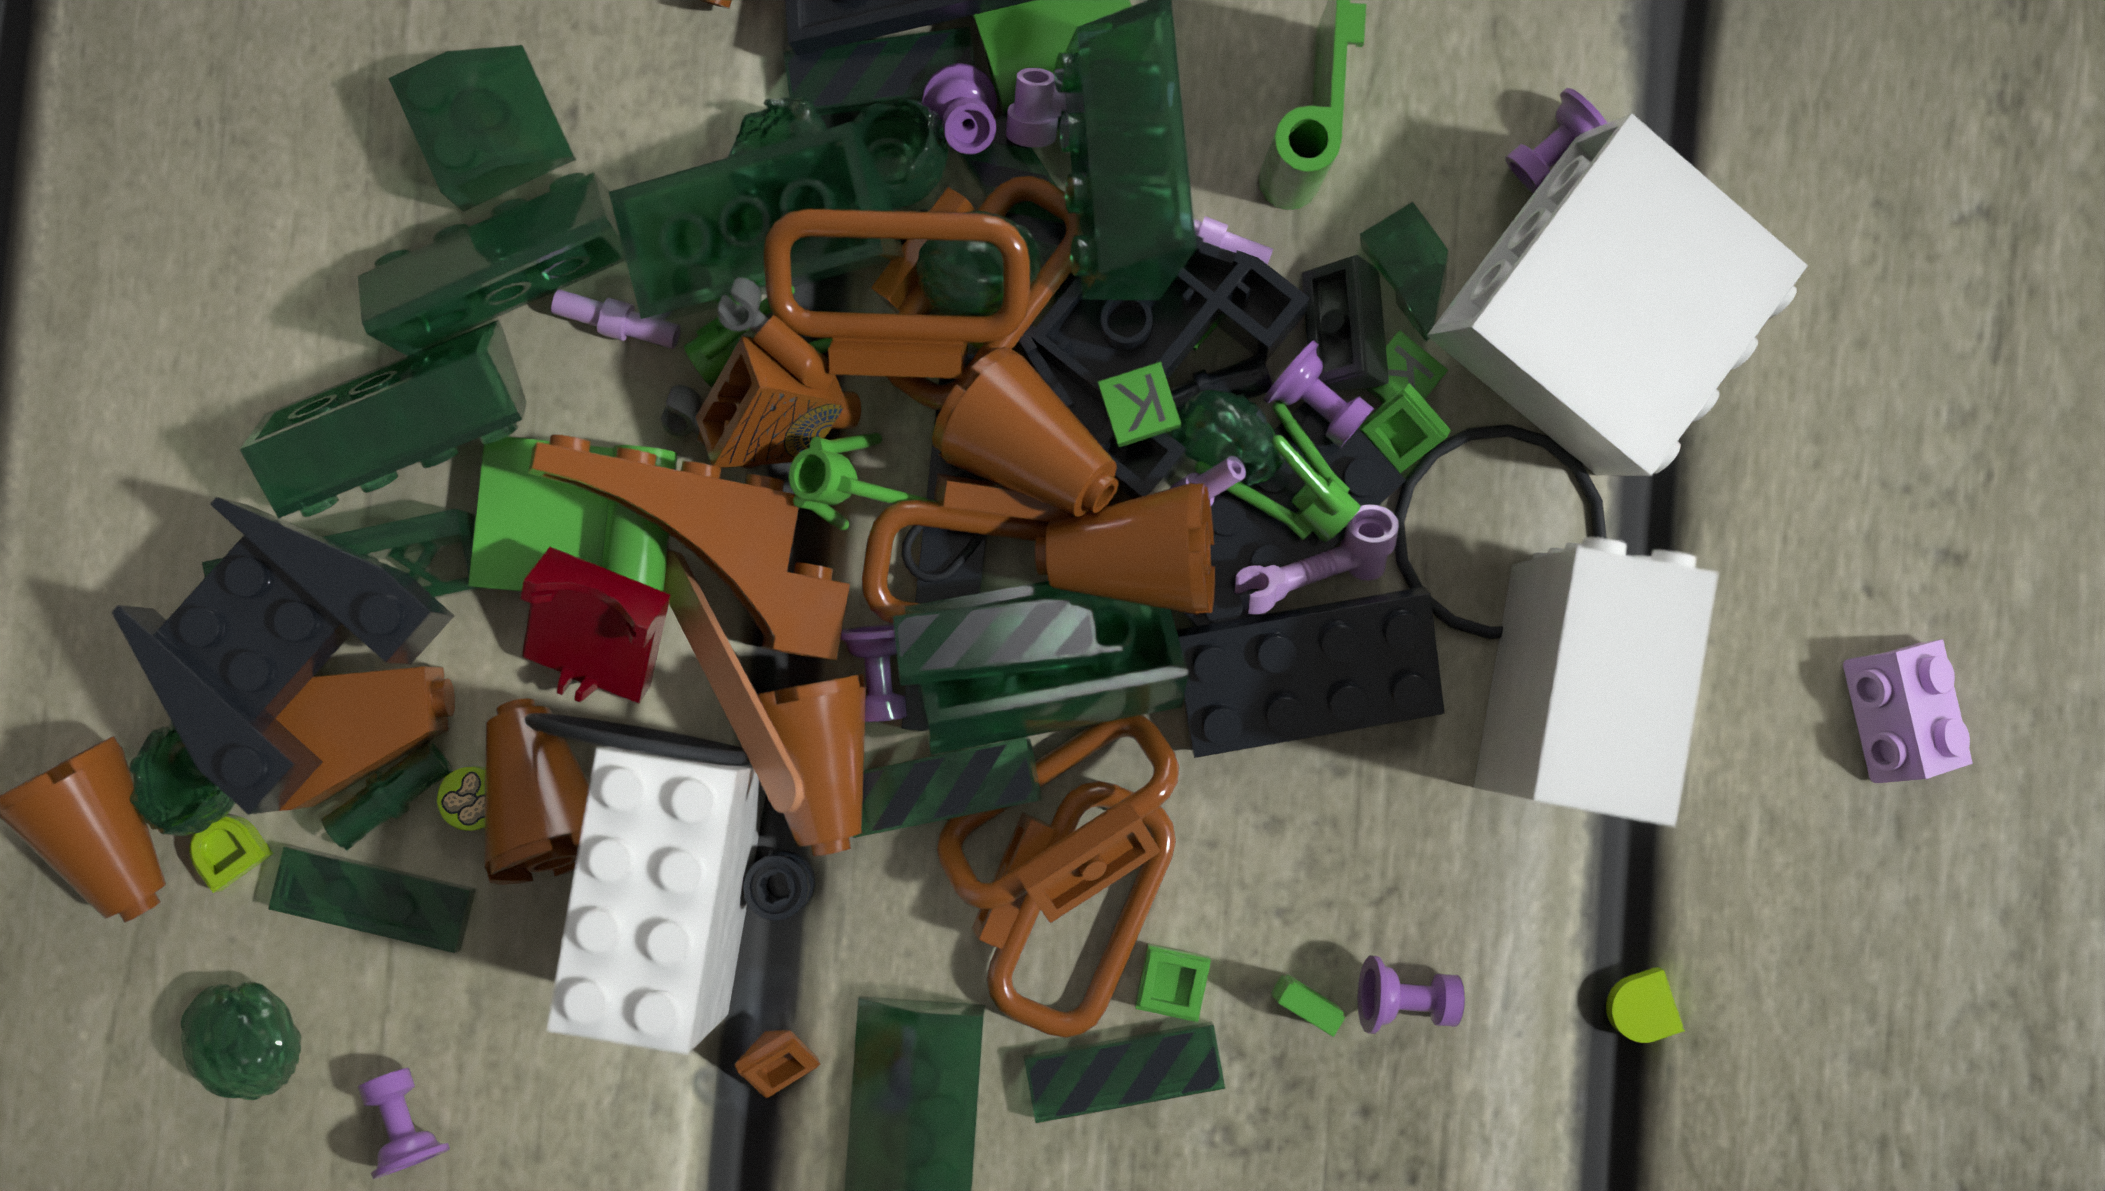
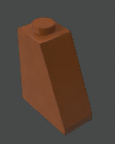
[275,666,455,811]

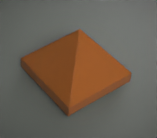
[735,1030,820,1098]

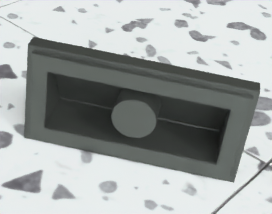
[1302,255,1389,391]

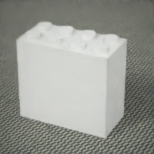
[1427,114,1808,476]
[1474,537,1718,827]
[547,747,766,1054]

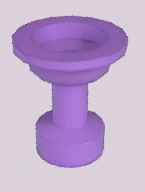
[922,63,997,154]
[1505,87,1607,193]
[1263,341,1374,448]
[840,624,907,722]
[1357,955,1465,1034]
[358,1068,450,1179]

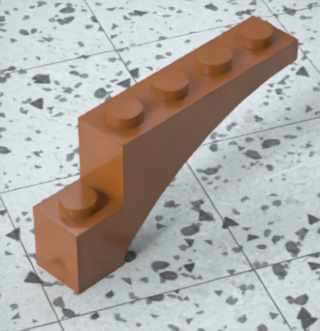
[528,434,850,660]

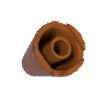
[932,348,1118,517]
[1035,483,1215,615]
[757,674,866,856]
[484,698,590,885]
[0,736,166,923]

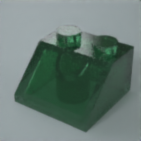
[388,45,577,212]

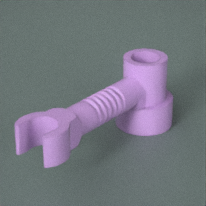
[1006,68,1173,147]
[1235,505,1399,614]

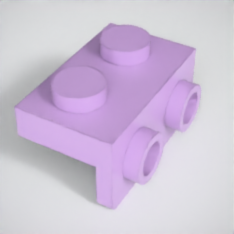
[1843,639,1973,783]

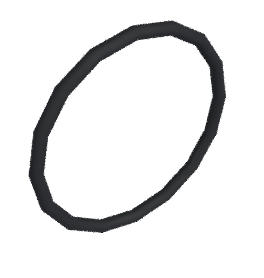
[1394,424,1607,639]
[525,713,751,765]

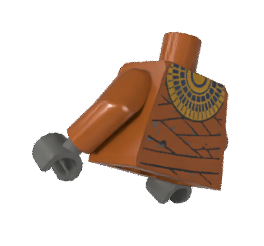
[661,278,861,469]

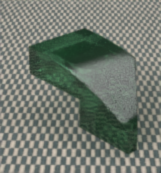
[1359,202,1449,342]

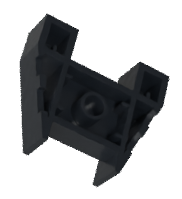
[1016,199,1310,499]
[111,497,455,815]

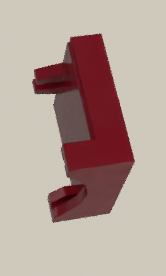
[521,547,671,703]

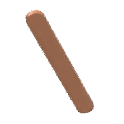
[664,551,805,813]

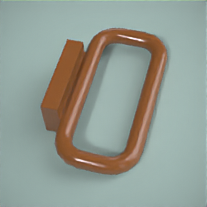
[871,176,1092,410]
[763,209,1030,379]
[862,473,1113,646]
[937,712,1180,923]
[971,781,1176,1038]

